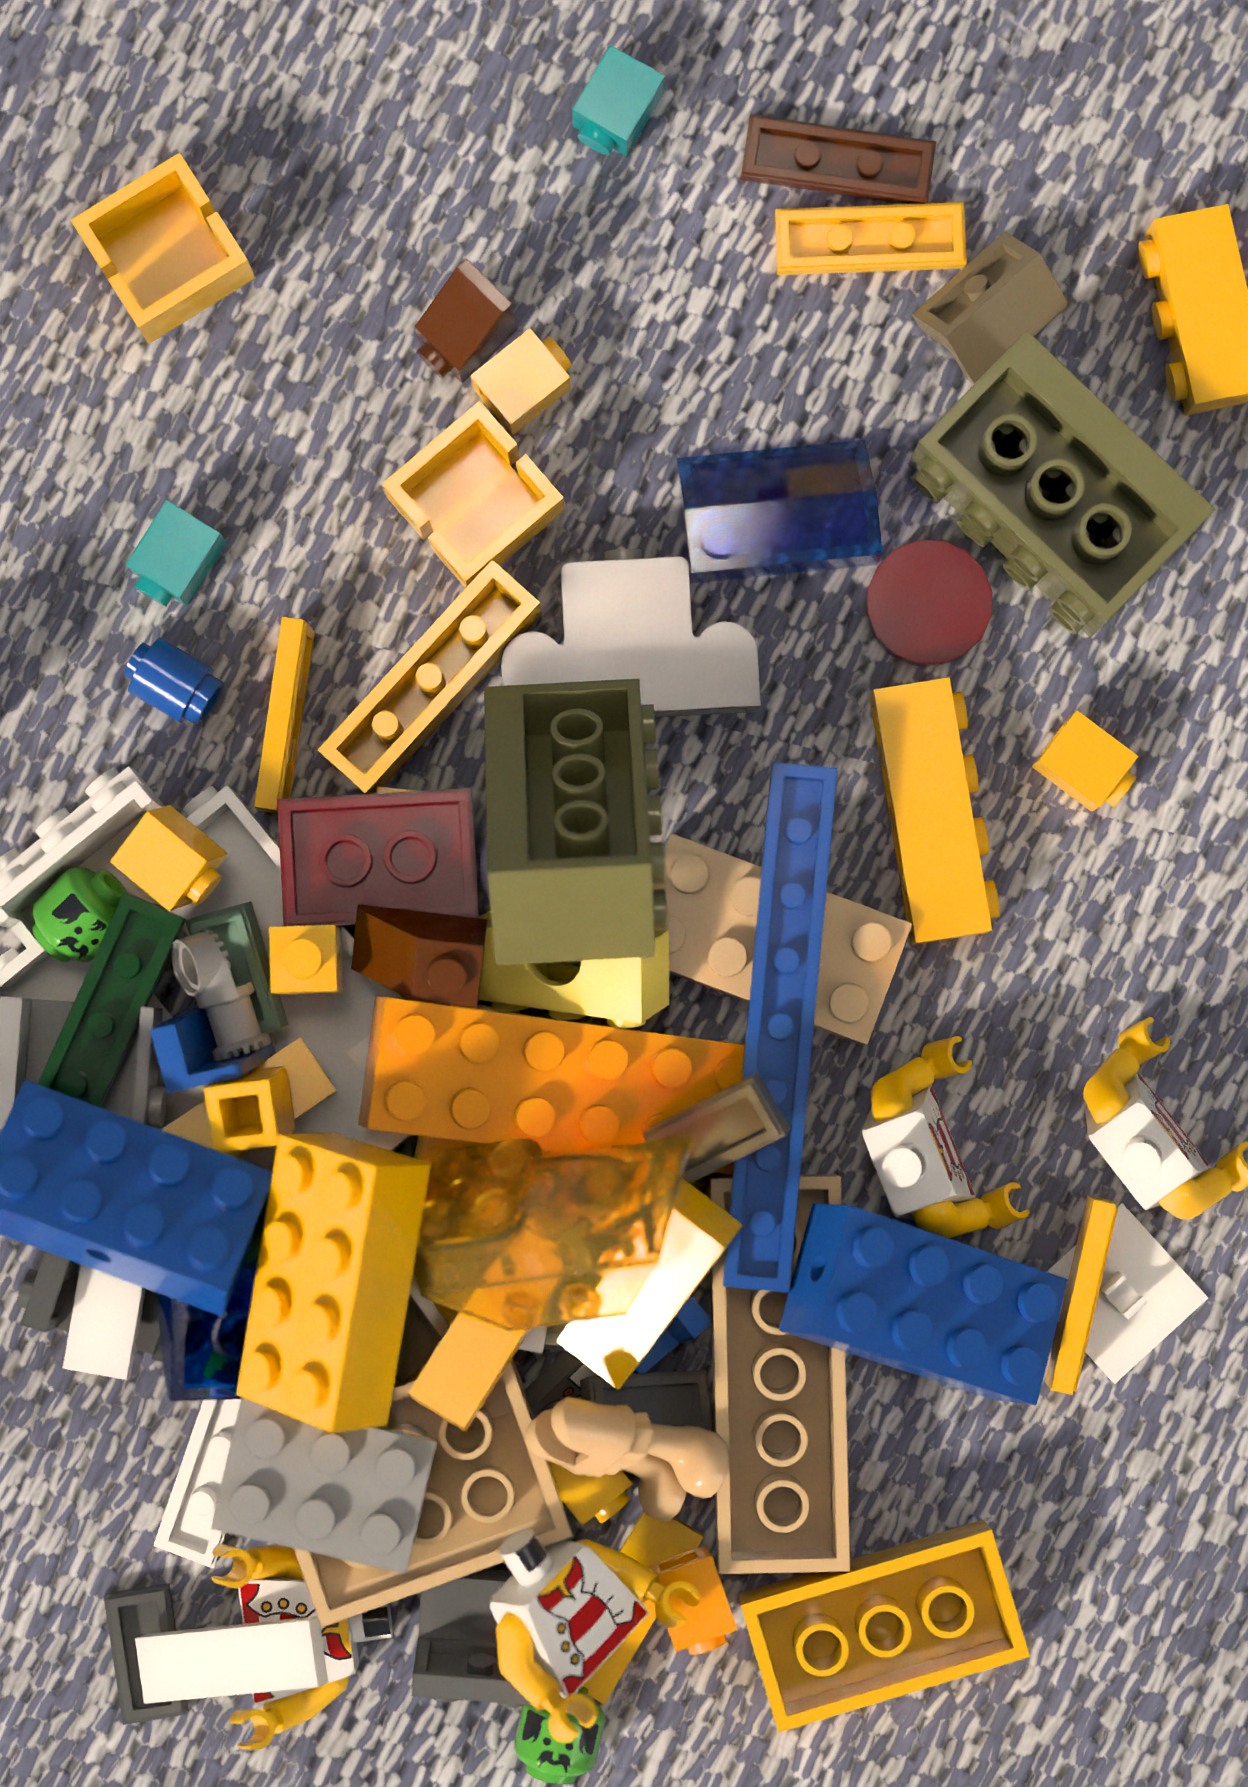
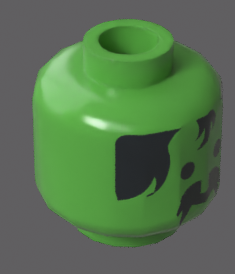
[32,867,127,962]
[514,1686,605,1784]

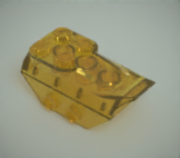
[413,1134,694,1331]

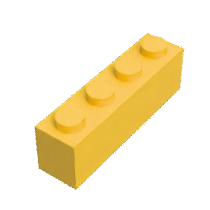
[318,560,542,794]
[869,677,1000,945]

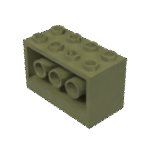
[908,330,1215,638]
[484,679,667,965]

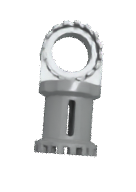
[171,930,271,1061]

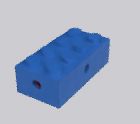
[0,1080,273,1317]
[779,1203,1068,1406]

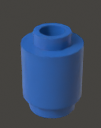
[124,638,224,726]

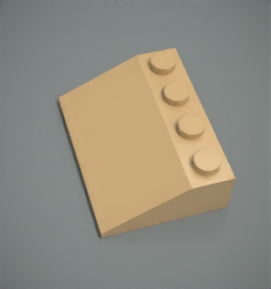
[294,1358,572,1628]

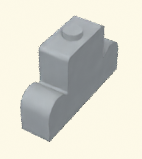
[501,549,761,718]

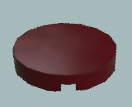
[866,540,992,666]

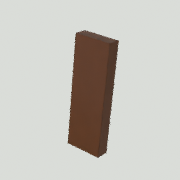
[740,114,937,204]

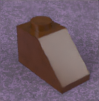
[415,258,516,383]
[351,904,488,1008]

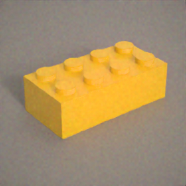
[236,1133,431,1433]
[738,1520,1030,1733]

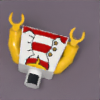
[1083,1017,1248,1220]
[862,1036,1030,1238]
[490,1529,701,1743]
[211,1544,393,1750]

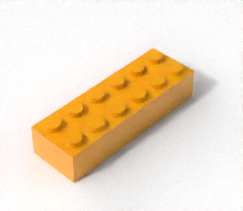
[358,996,745,1175]

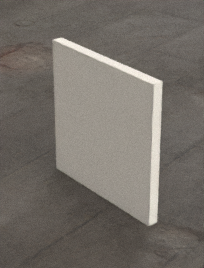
[1047,1203,1208,1384]

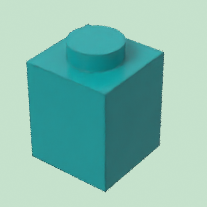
[572,45,665,157]
[125,500,227,607]

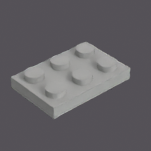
[210,1397,437,1574]

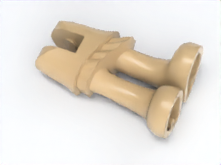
[525,1397,728,1522]

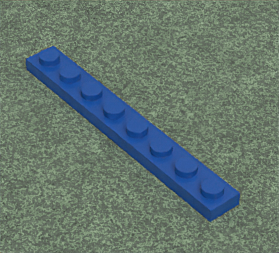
[722,762,838,1293]

